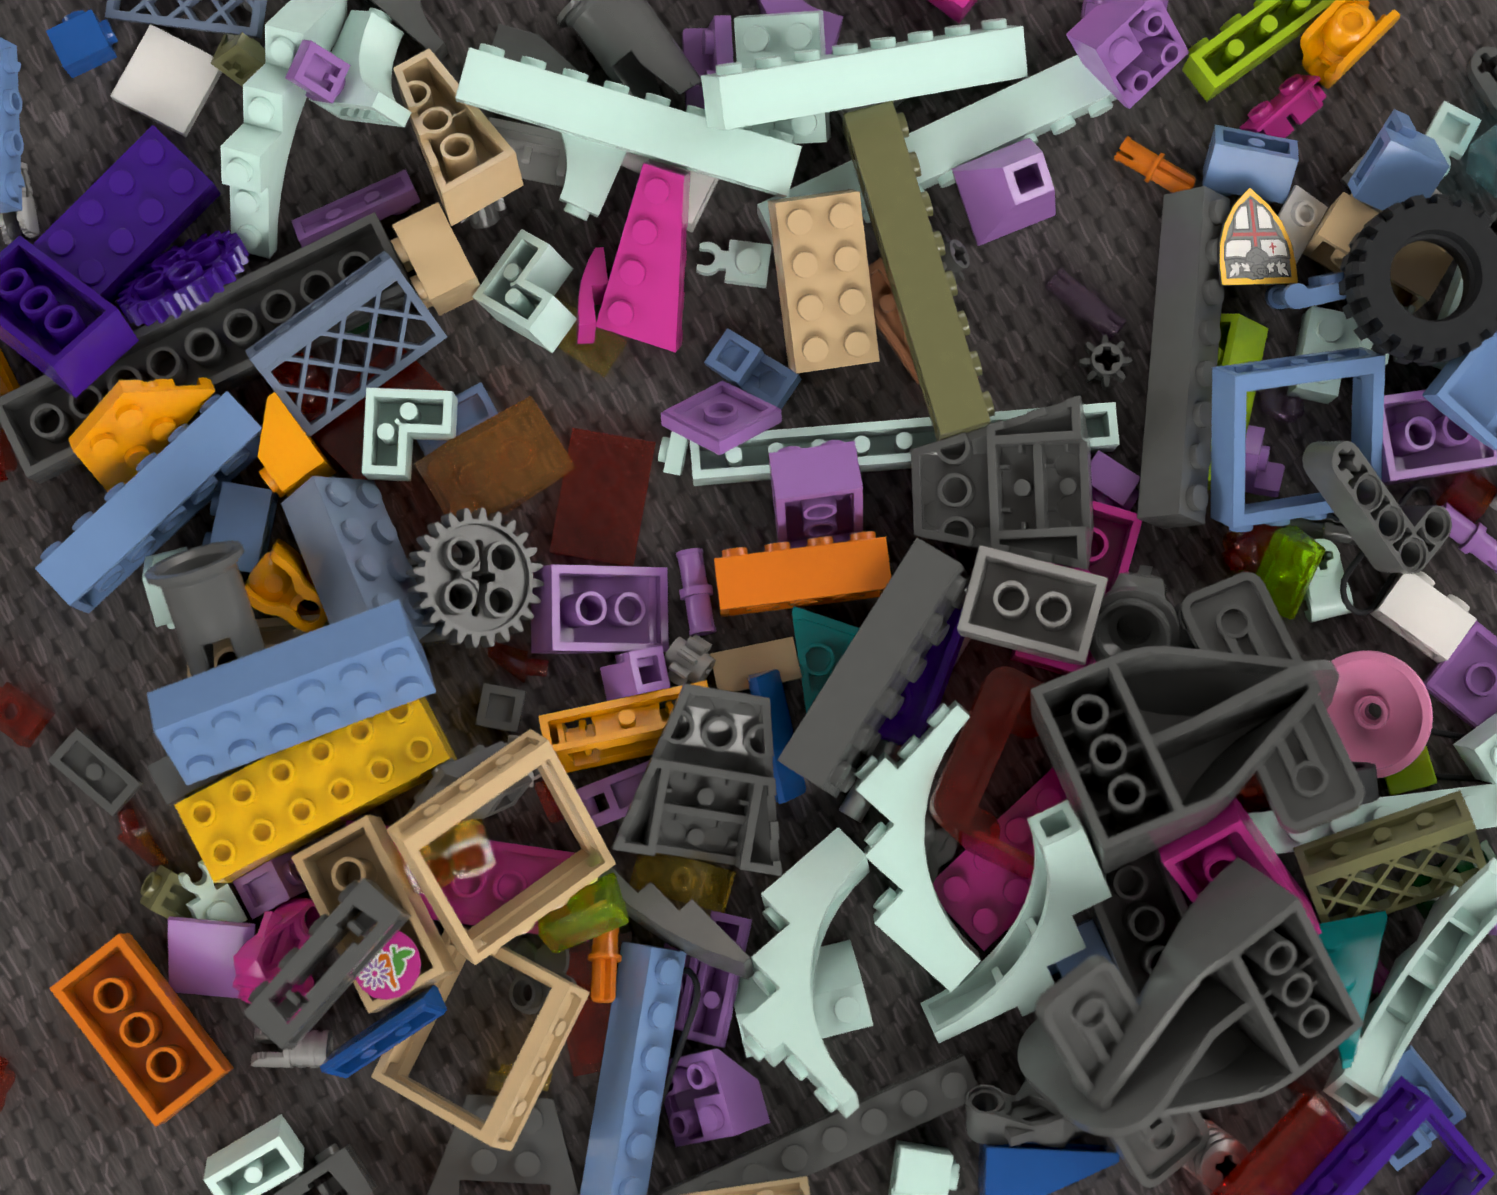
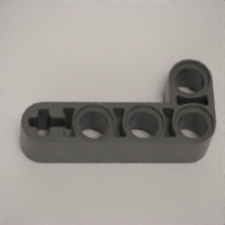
[1302,441,1452,574]

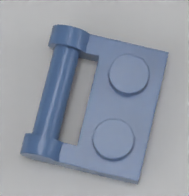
[1265,272,1346,309]

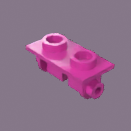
[1239,74,1326,138]

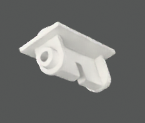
[1277,185,1328,264]

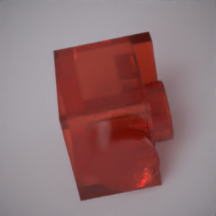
[0,682,55,748]

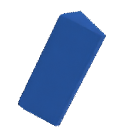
[747,669,806,804]
[320,984,447,1078]

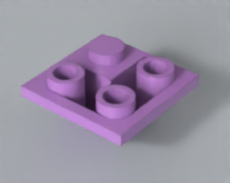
[1066,0,1189,109]
[951,138,1056,246]
[664,1048,770,1147]

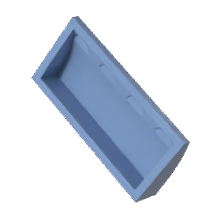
[1422,332,1497,450]

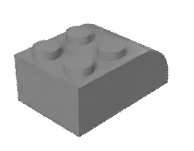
[957,545,1108,665]

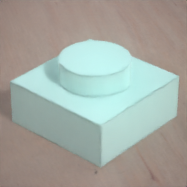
[658,431,689,476]

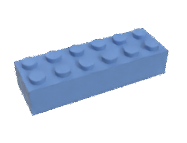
[35,391,262,614]
[147,599,436,785]

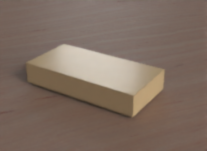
[710,637,802,692]

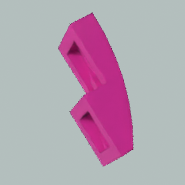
[576,247,608,344]

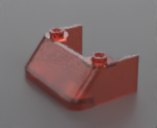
[930,666,1045,879]
[1209,1081,1351,1195]

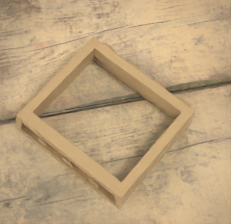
[386,729,616,965]
[371,925,590,1151]

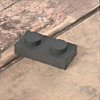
[48,728,144,816]

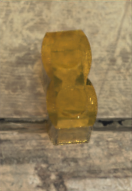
[401,819,496,893]

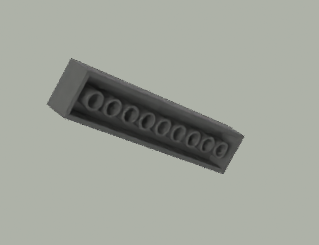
[0,212,417,484]

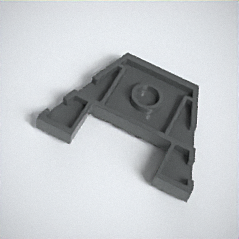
[427,1094,580,1195]

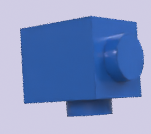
[46,9,118,78]

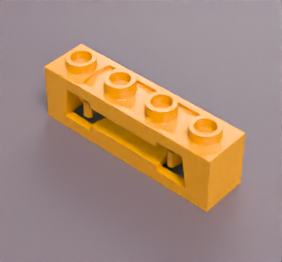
[538,680,708,773]

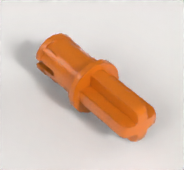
[1114,136,1196,193]
[588,915,622,1003]

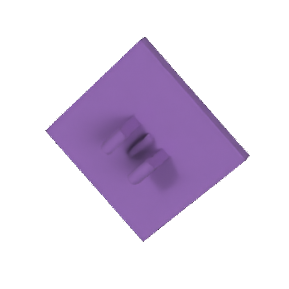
[168,916,256,998]

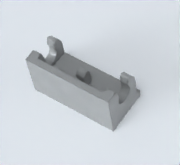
[489,117,566,187]

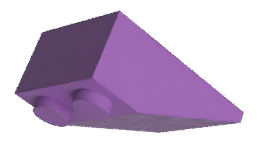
[1351,390,1497,485]
[769,440,863,548]
[531,564,669,654]

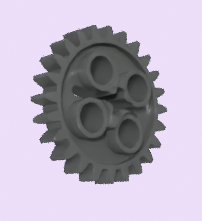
[406,508,544,649]

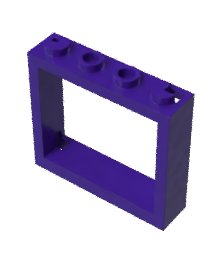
[1292,1076,1495,1195]

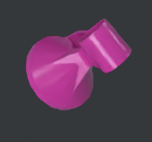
[232,897,321,1018]

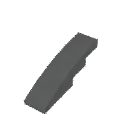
[597,867,754,979]

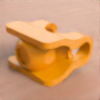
[1300,0,1401,89]
[244,539,328,632]

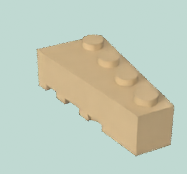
[393,48,523,226]

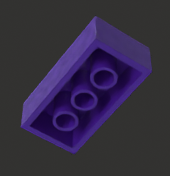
[33,125,221,304]
[0,235,139,398]

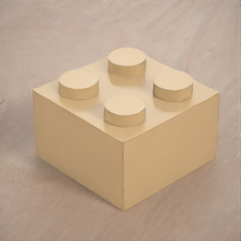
[391,202,480,316]

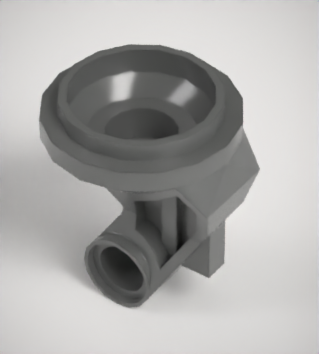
[1089,565,1181,662]
[965,1079,1085,1149]

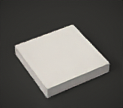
[111,24,222,137]

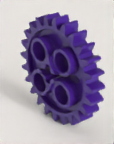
[117,230,249,326]

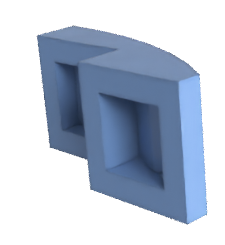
[704,328,802,409]

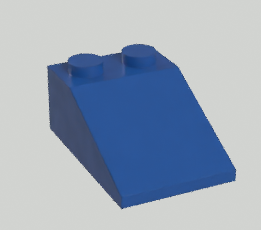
[978,1142,1120,1195]

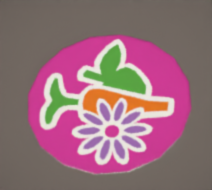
[355,931,421,1000]

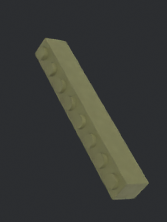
[842,101,995,441]

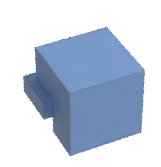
[1348,109,1450,211]

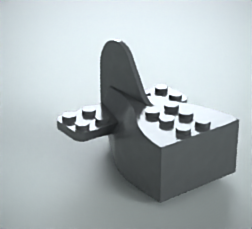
[1030,572,1365,875]
[1017,857,1364,1188]

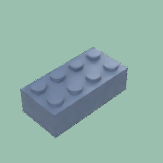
[281,476,435,640]

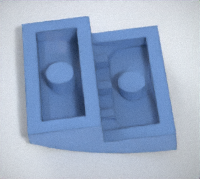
[1344,1045,1466,1171]

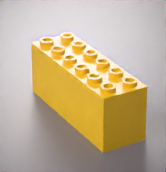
[174,697,458,883]

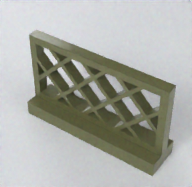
[1293,790,1486,923]

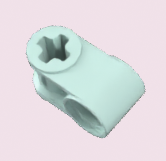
[1293,539,1353,623]

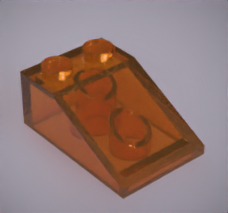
[414,396,576,517]

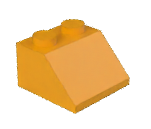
[257,392,337,498]

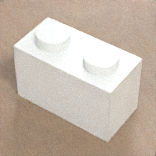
[1370,571,1477,663]

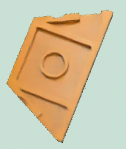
[68,377,216,492]

